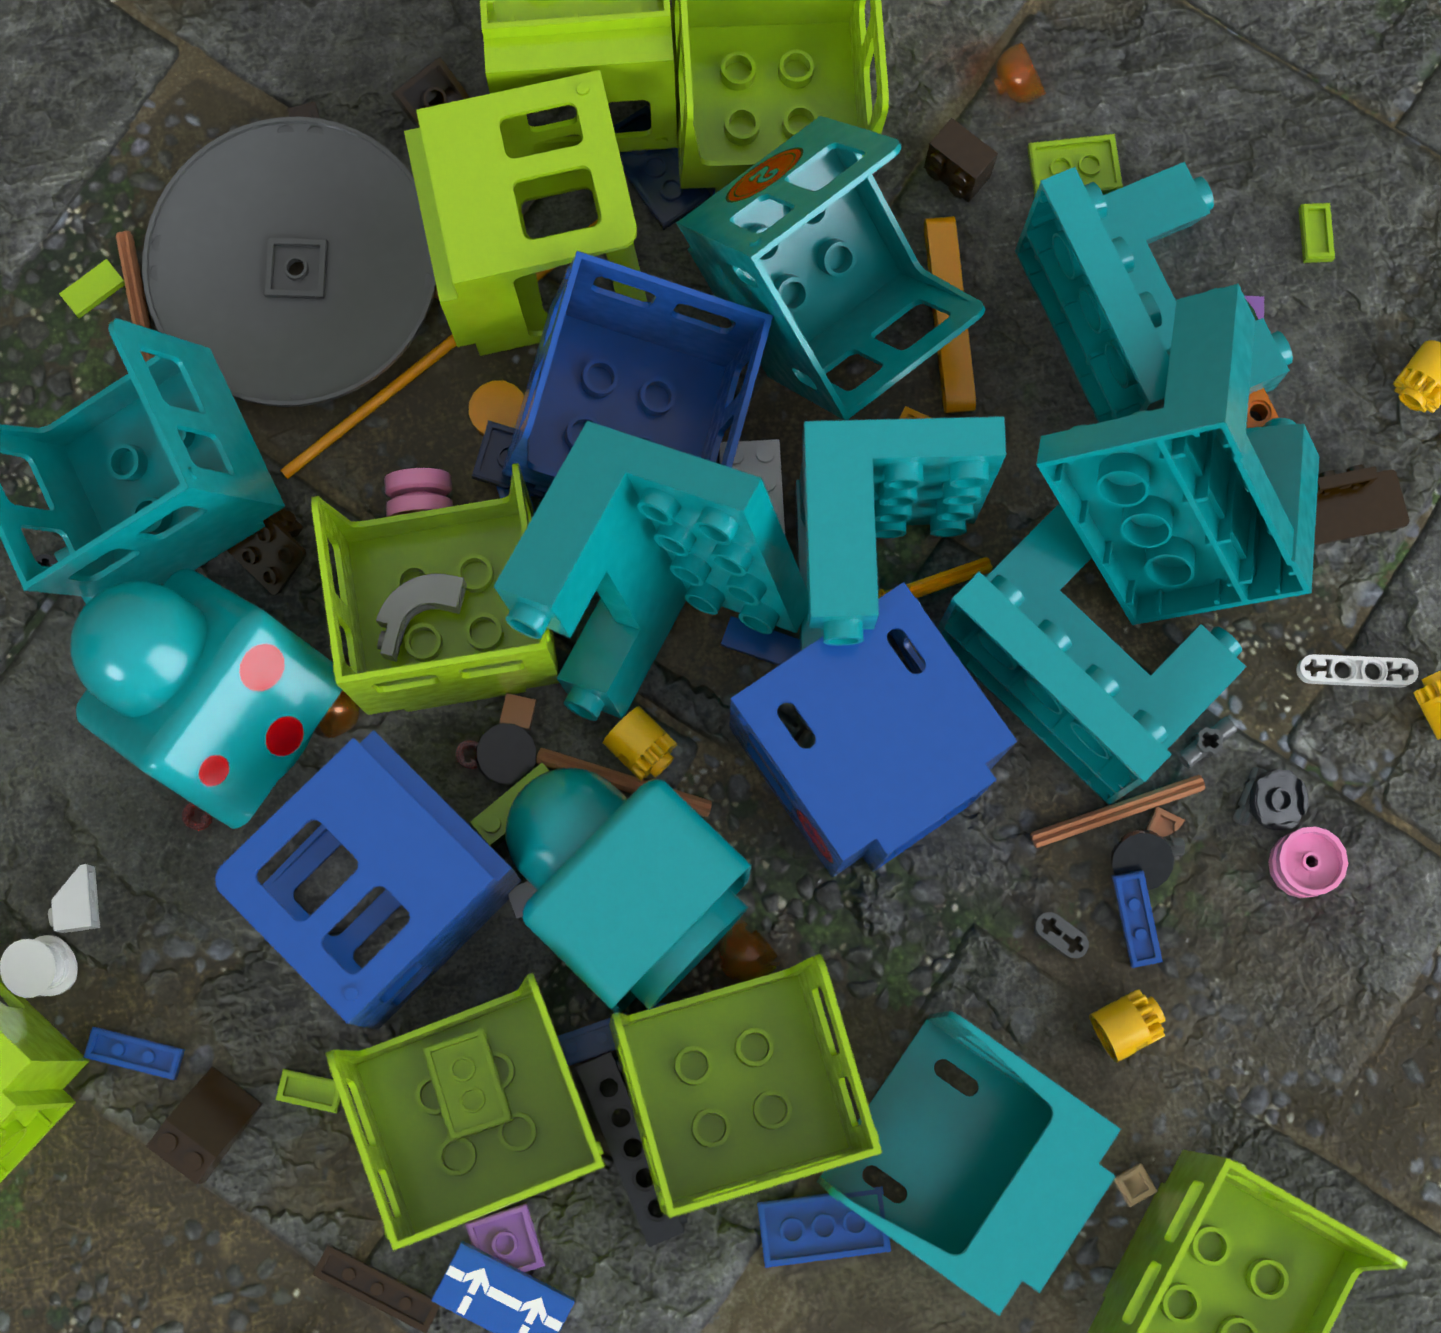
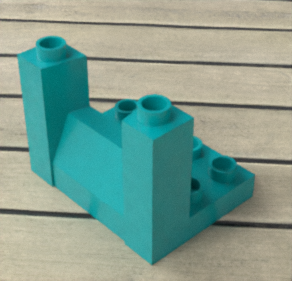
[1015,162,1293,423]
[1036,284,1319,625]
[795,417,1006,651]
[493,421,808,721]
[937,503,1247,805]

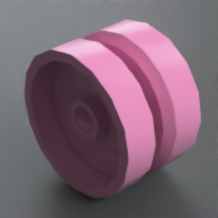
[384,468,453,517]
[1268,827,1348,898]

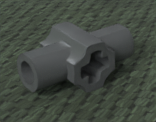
[1177,716,1237,769]

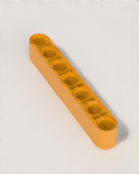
[924,216,976,413]

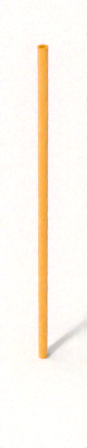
[280,219,598,479]

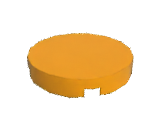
[469,381,524,436]

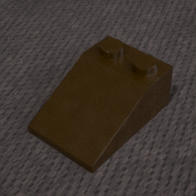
[391,57,470,128]
[146,1067,263,1185]

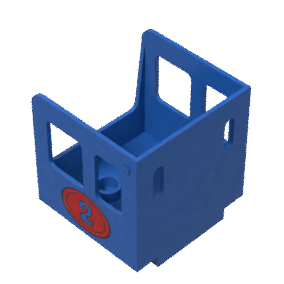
[729,582,1017,878]

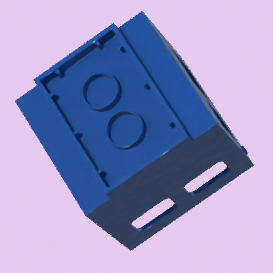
[502,251,773,493]
[215,730,521,1030]

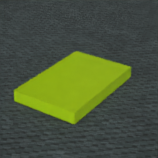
[1027,134,1123,196]
[422,1028,513,1141]

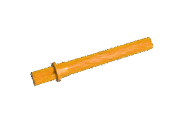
[878,557,993,599]

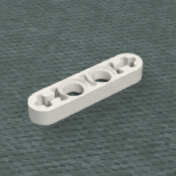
[1296,654,1419,688]

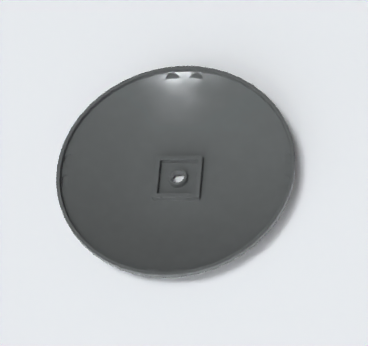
[142,117,436,407]

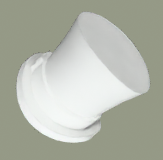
[0,935,78,998]

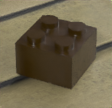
[924,118,998,202]

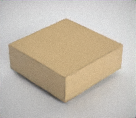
[1114,1163,1158,1207]

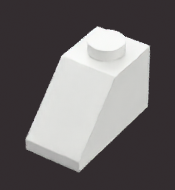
[48,864,100,933]

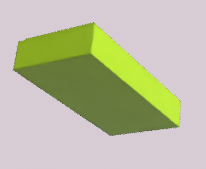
[1298,203,1335,263]
[59,259,125,319]
[275,1069,341,1114]

